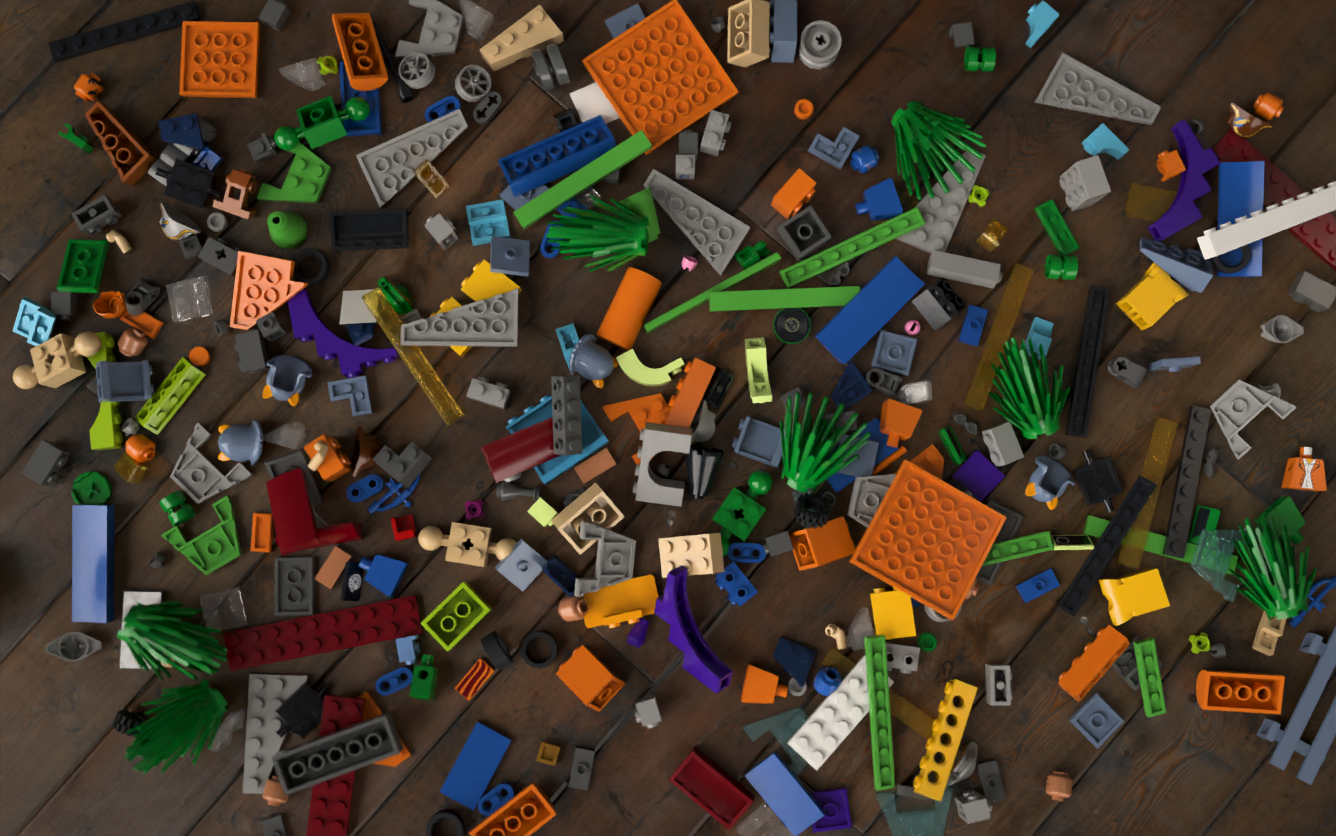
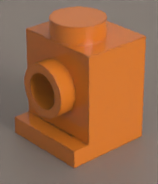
[1156,150,1186,182]

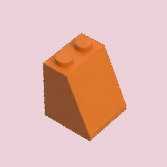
[789,516,855,571]
[556,645,626,712]

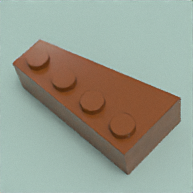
[85,101,159,186]

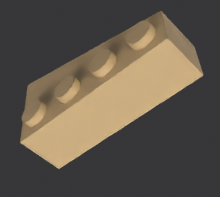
[480,4,564,72]

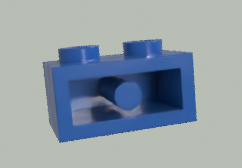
[714,561,758,606]

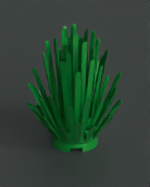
[546,195,649,273]
[987,337,1070,439]
[1228,514,1317,620]
[117,600,228,682]
[124,679,230,774]

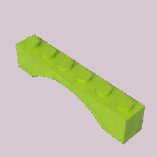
[85,332,123,451]

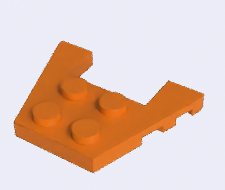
[602,393,670,464]

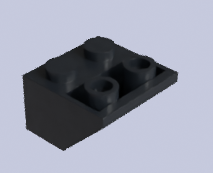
[911,278,966,331]

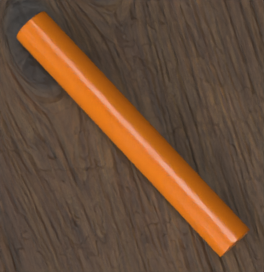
[872,446,907,476]

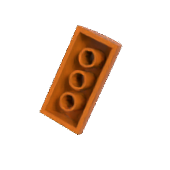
[332,13,388,91]
[596,267,662,351]
[1196,670,1285,714]
[469,782,557,836]

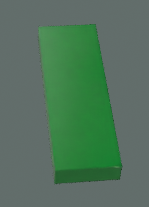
[1034,199,1080,258]

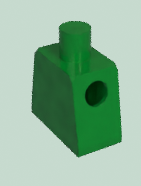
[1254,496,1305,544]
[409,654,438,701]

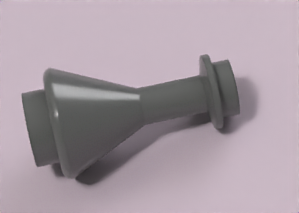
[496,480,540,502]

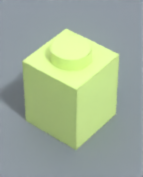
[527,497,558,527]

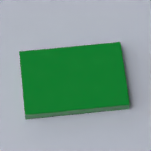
[57,239,109,293]

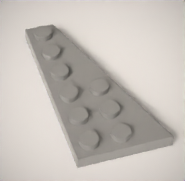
[644,169,750,276]

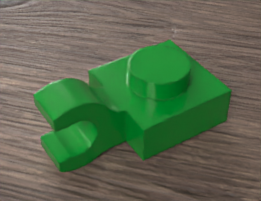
[58,123,94,154]
[734,240,770,269]

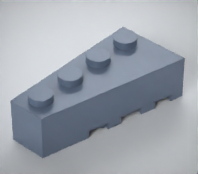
[769,0,797,63]

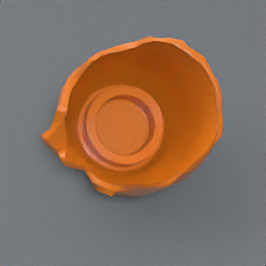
[93,291,126,319]

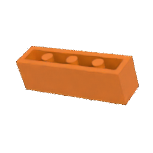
[660,357,716,428]
[1058,625,1130,702]

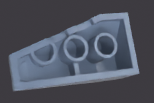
[1140,238,1213,293]

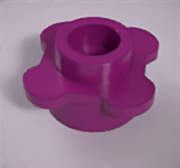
[464,500,485,520]

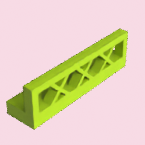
[135,357,206,435]

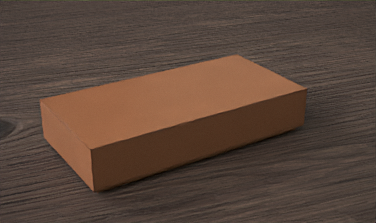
[574,448,617,484]
[315,546,353,589]

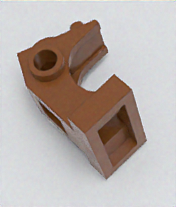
[212,169,259,219]

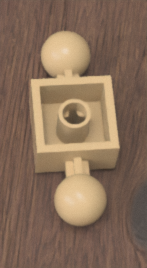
[13,332,101,389]
[418,522,517,567]

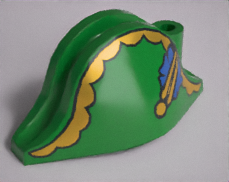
[378,277,414,315]

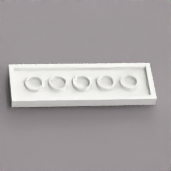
[787,655,894,770]

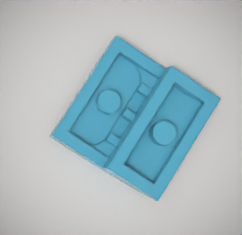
[466,199,510,246]
[13,297,57,346]

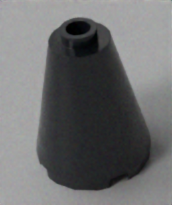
[686,445,724,499]

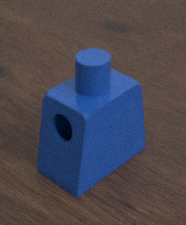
[855,178,903,221]
[359,554,409,597]

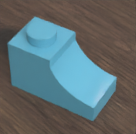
[1025,0,1060,48]
[1082,123,1129,160]
[1025,317,1054,360]
[555,323,579,368]

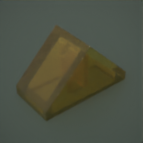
[412,159,450,198]
[976,218,1008,252]
[113,452,150,484]

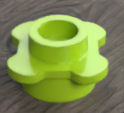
[317,56,339,75]
[968,185,990,207]
[1189,632,1211,654]

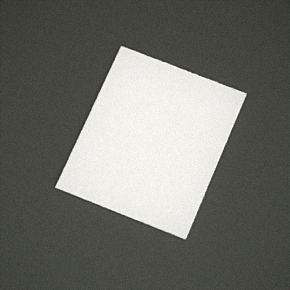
[570,82,619,124]
[339,289,379,324]

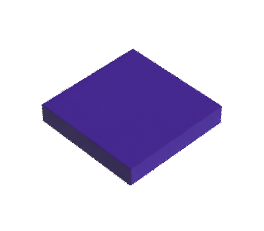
[952,450,1005,502]
[809,787,852,833]

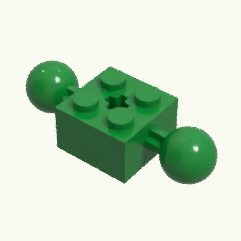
[274,95,370,150]
[711,470,773,557]

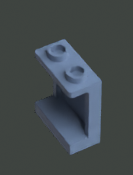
[95,360,154,403]
[731,415,785,468]

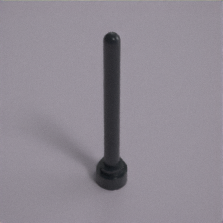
[372,21,415,103]

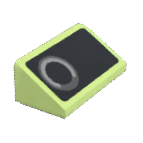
[1051,535,1094,550]

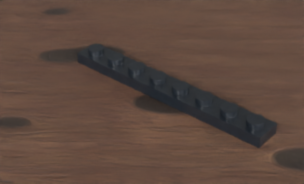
[48,1,201,63]
[1065,286,1110,438]
[1163,405,1211,559]
[1057,475,1157,617]

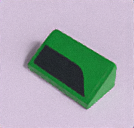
[938,426,967,465]
[1187,505,1220,547]

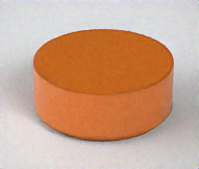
[794,99,814,119]
[189,347,210,366]

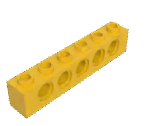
[913,679,978,801]

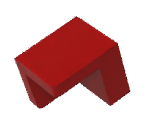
[391,514,418,541]

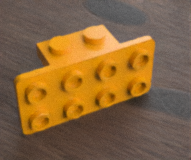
[582,575,658,628]

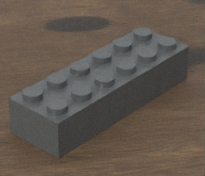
[272,711,403,795]

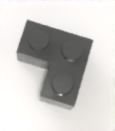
[372,441,432,488]

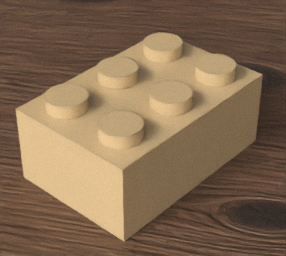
[727,0,770,67]
[551,482,625,555]
[659,533,724,578]

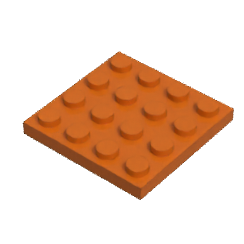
[179,21,260,98]

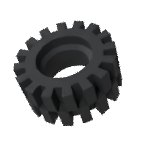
[794,493,831,529]
[112,710,150,736]

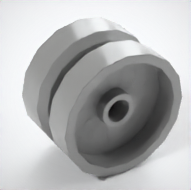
[798,20,842,70]

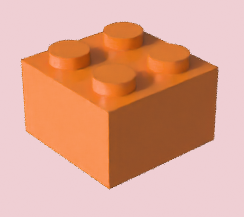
[771,168,817,220]
[304,434,352,482]

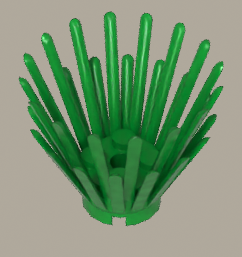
[891,101,986,200]
[780,392,871,492]

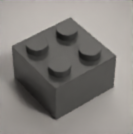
[777,205,832,262]

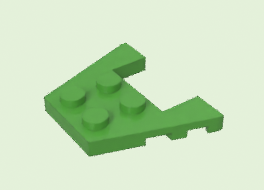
[257,142,332,203]
[161,496,242,575]

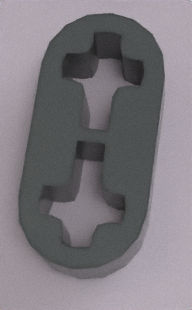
[473,91,503,125]
[896,785,933,801]

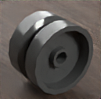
[530,43,570,91]

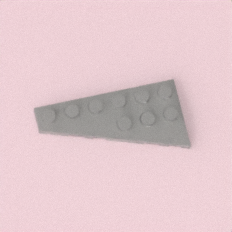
[1034,53,1161,125]
[356,109,468,208]
[896,150,986,254]
[400,288,519,347]
[243,673,310,794]

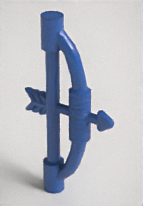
[367,470,423,514]
[1289,575,1336,628]

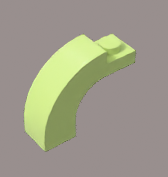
[745,337,772,403]
[616,349,685,386]

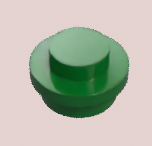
[917,632,937,652]

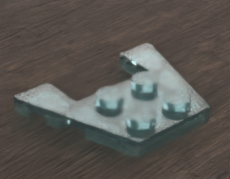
[1191,529,1247,602]
[742,707,808,778]
[876,787,953,836]

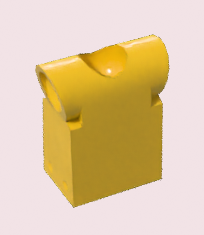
[1116,262,1189,331]
[1098,567,1170,626]

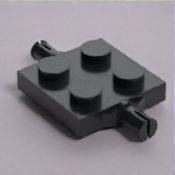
[155,158,223,208]
[1072,450,1124,513]
[275,682,331,739]

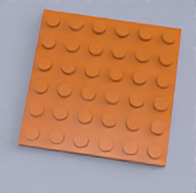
[582,0,739,156]
[849,459,1007,620]

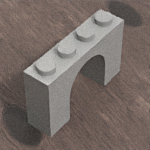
[633,422,692,507]

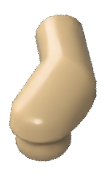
[106,230,132,254]
[308,441,328,471]
[825,624,847,649]

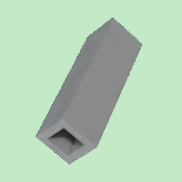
[927,250,1002,289]

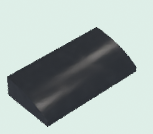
[329,210,409,251]

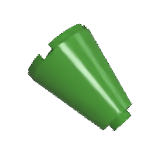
[617,187,661,243]
[267,211,307,249]

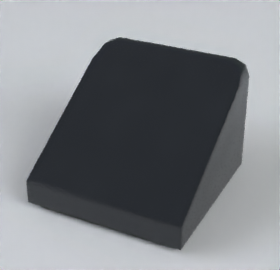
[553,108,577,132]

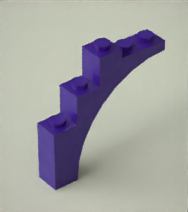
[1147,119,1220,242]
[288,289,400,379]
[654,565,733,694]

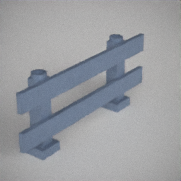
[1257,626,1336,785]

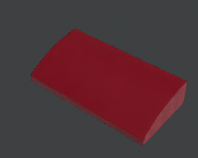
[481,417,561,483]
[266,467,320,555]
[275,522,363,553]
[668,746,755,830]

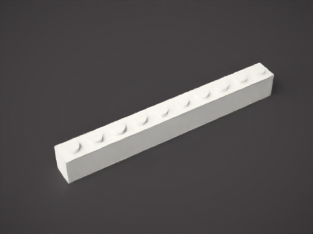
[1197,181,1336,260]

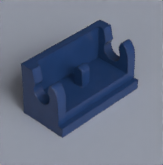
[542,554,580,597]

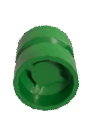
[964,46,996,72]
[1044,254,1078,280]
[159,490,196,527]

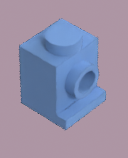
[396,634,420,665]

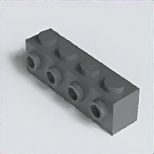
[551,376,582,455]

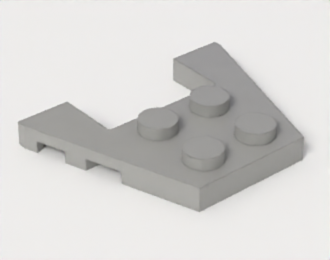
[395,0,464,59]
[1209,379,1297,460]
[170,422,253,504]
[847,474,896,527]
[574,521,636,597]

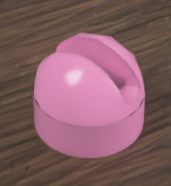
[681,255,698,271]
[904,320,921,335]

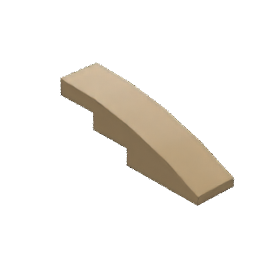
[1252,581,1298,656]

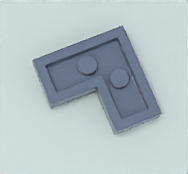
[808,127,860,169]
[327,375,373,417]

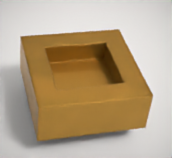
[536,741,561,766]

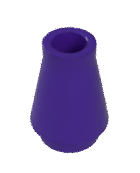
[626,618,649,649]

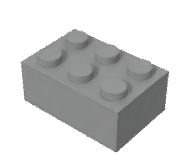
[1059,155,1111,212]

